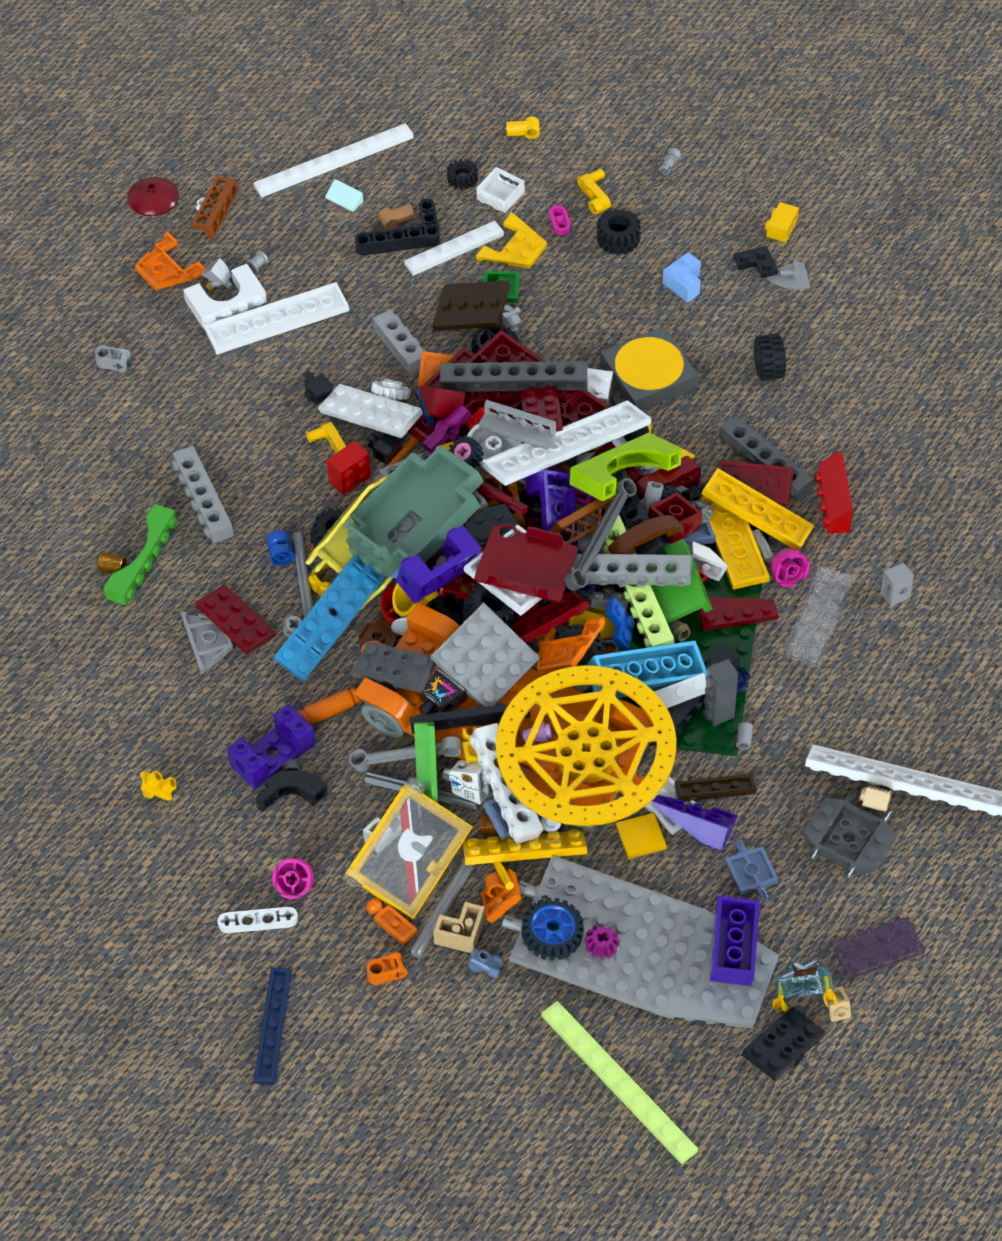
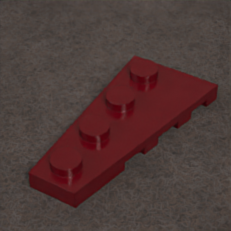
[697,597,779,632]

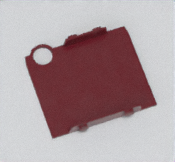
[473,524,578,603]

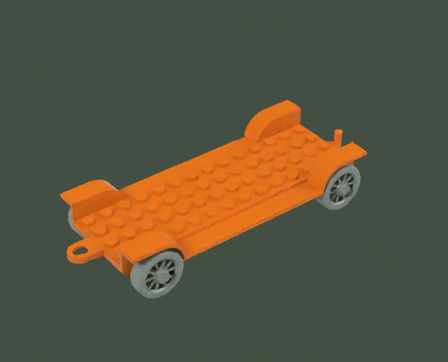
[354,602,653,831]

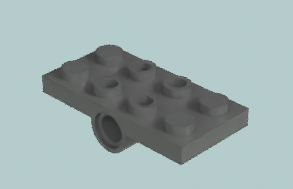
[351,641,437,693]

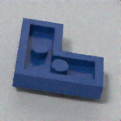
[605,597,635,652]

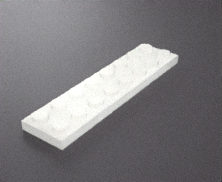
[204,282,349,355]

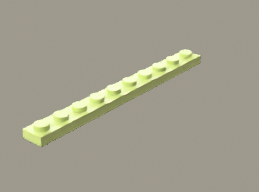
[541,1001,698,1164]

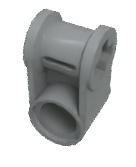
[95,345,131,372]

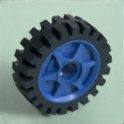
[522,898,584,961]

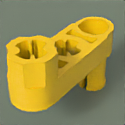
[577,168,611,215]
[306,421,348,453]

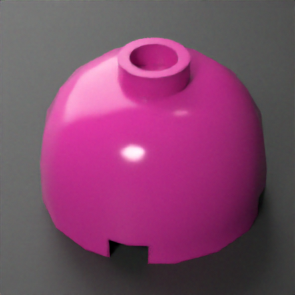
[770,548,810,587]
[272,858,314,899]

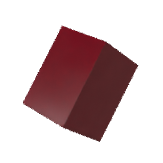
[419,385,465,419]

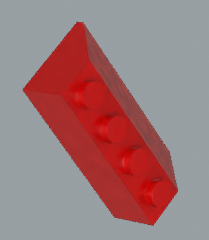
[814,451,853,534]

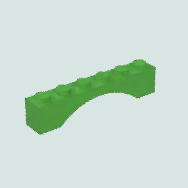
[104,504,177,605]

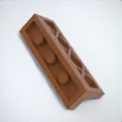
[191,176,238,239]
[549,496,614,544]

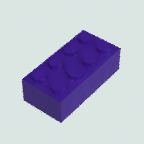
[710,895,760,986]

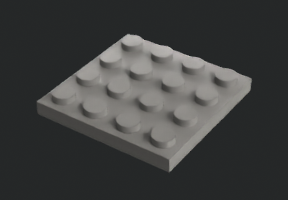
[430,603,540,707]

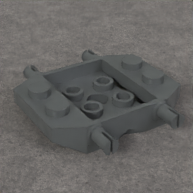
[803,791,896,880]

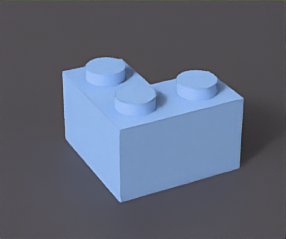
[663,252,701,303]

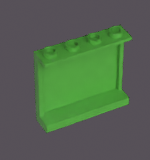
[631,539,713,624]

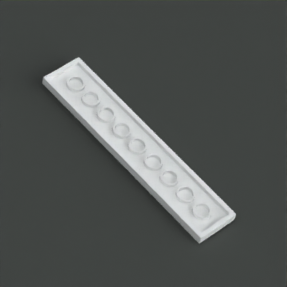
[482,400,651,486]
[805,745,1002,816]

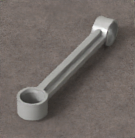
[349,736,462,772]

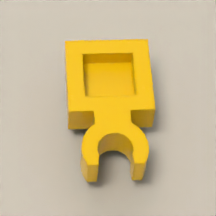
[462,727,478,763]

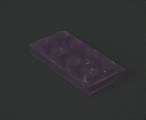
[831,917,925,981]

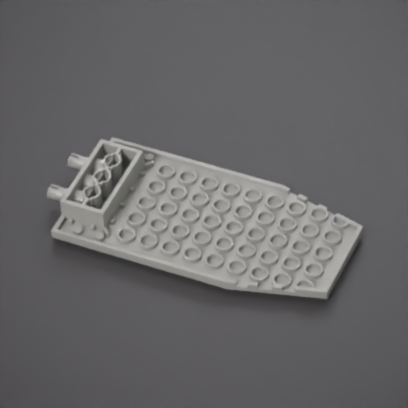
[502,855,779,1028]

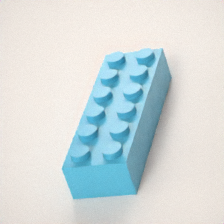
[585,641,707,700]

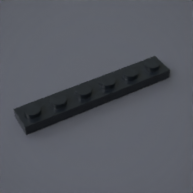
[410,703,531,734]

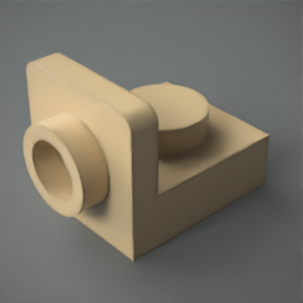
[822,986,851,1022]

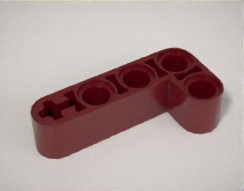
[635,456,701,499]

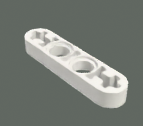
[217,907,298,933]

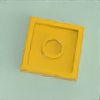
[616,813,667,859]

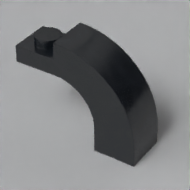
[255,770,328,812]

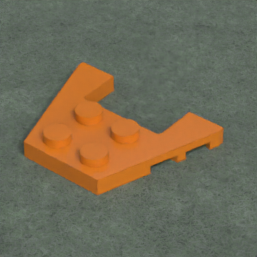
[135,232,206,291]
[537,617,605,675]

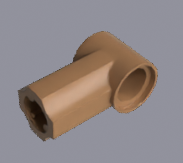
[377,204,415,230]

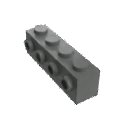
[703,659,738,726]

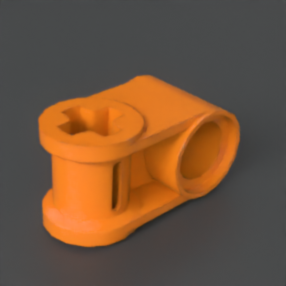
[367,953,408,985]

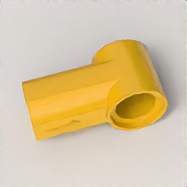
[506,116,540,139]

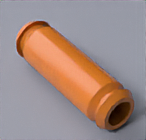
[298,687,361,725]

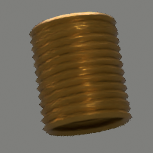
[97,552,127,575]

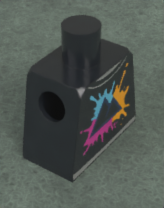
[418,668,467,715]

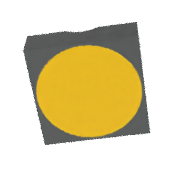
[600,326,699,411]

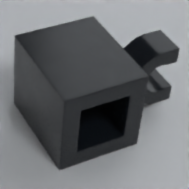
[303,371,333,405]
[367,433,401,465]

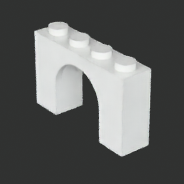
[183,264,267,329]

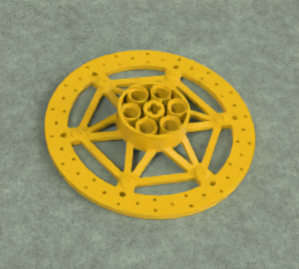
[496,666,676,826]

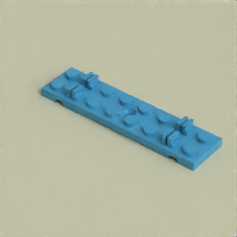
[273,555,386,682]

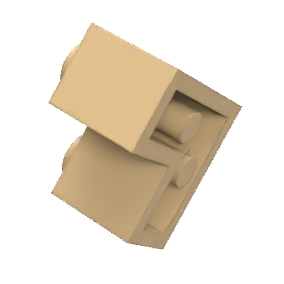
[433,902,485,953]

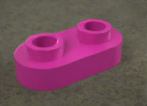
[549,205,571,235]

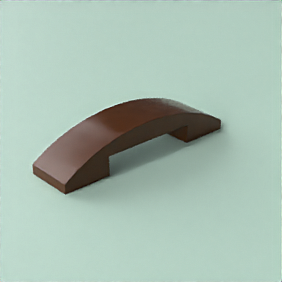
[608,515,684,554]

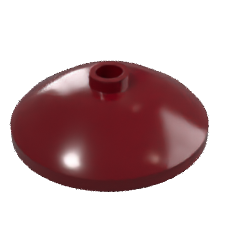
[127,177,179,216]

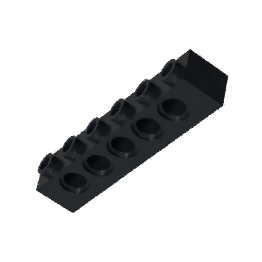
[612,469,667,555]

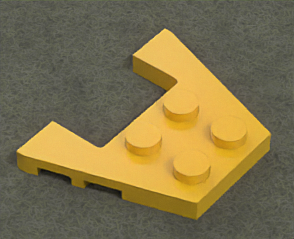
[476,212,547,269]

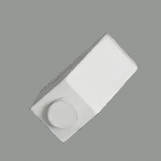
[689,541,728,581]

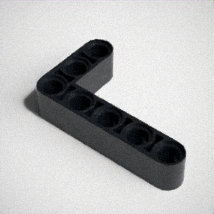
[355,199,440,256]

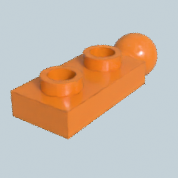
[366,898,418,946]

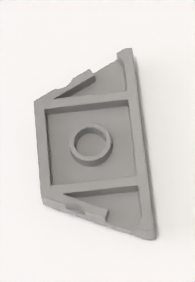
[181,612,233,674]

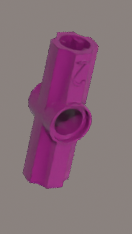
[422,405,471,454]

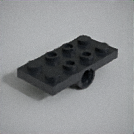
[741,1007,826,1081]

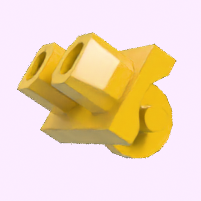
[140,771,177,801]

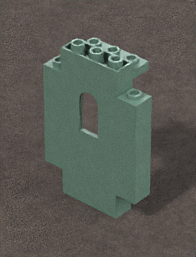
[344,445,484,578]

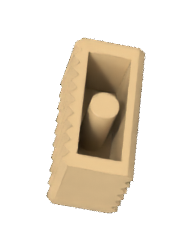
[860,785,893,812]

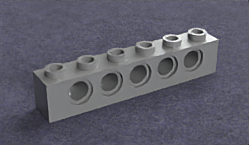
[171,446,234,544]
[574,554,692,586]

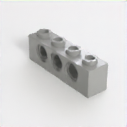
[372,310,427,375]

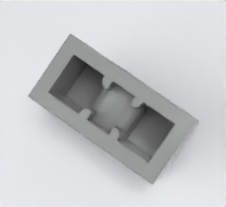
[880,563,914,607]

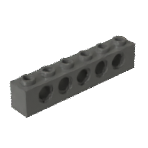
[719,415,814,502]

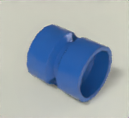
[266,530,295,566]

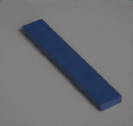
[254,967,292,1085]

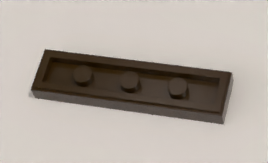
[674,774,757,801]

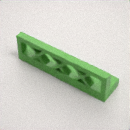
[414,722,438,804]

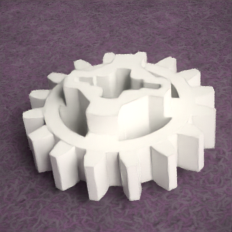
[371,379,411,401]

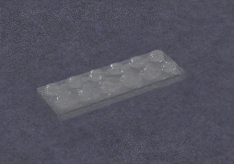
[783,566,855,668]

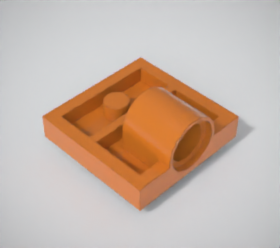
[481,869,521,923]

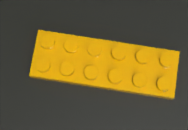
[701,468,814,551]
[699,496,770,590]
[463,829,587,865]

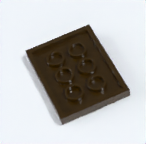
[432,281,510,331]

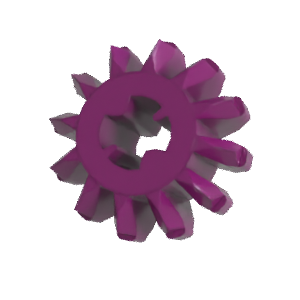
[584,924,620,960]

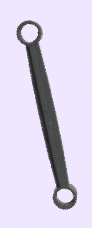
[564,478,637,591]

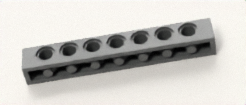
[440,361,588,392]

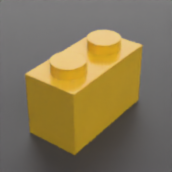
[765,202,799,243]

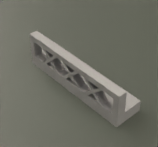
[479,400,556,450]

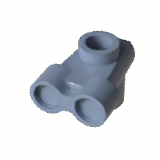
[468,949,503,979]

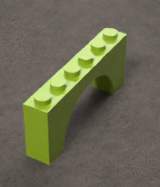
[570,433,682,501]

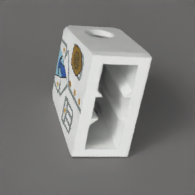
[442,760,490,805]

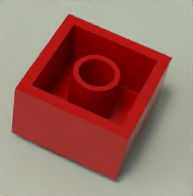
[326,441,371,495]

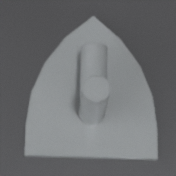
[767,260,810,289]

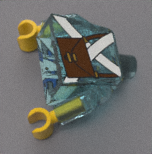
[772,959,838,1013]

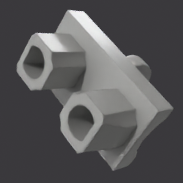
[499,305,522,333]

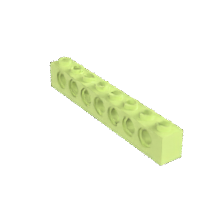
[598,515,675,648]

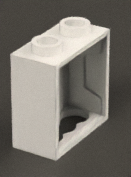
[477,167,525,213]

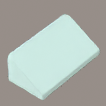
[325,180,363,212]

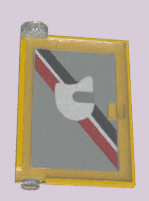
[344,777,473,920]

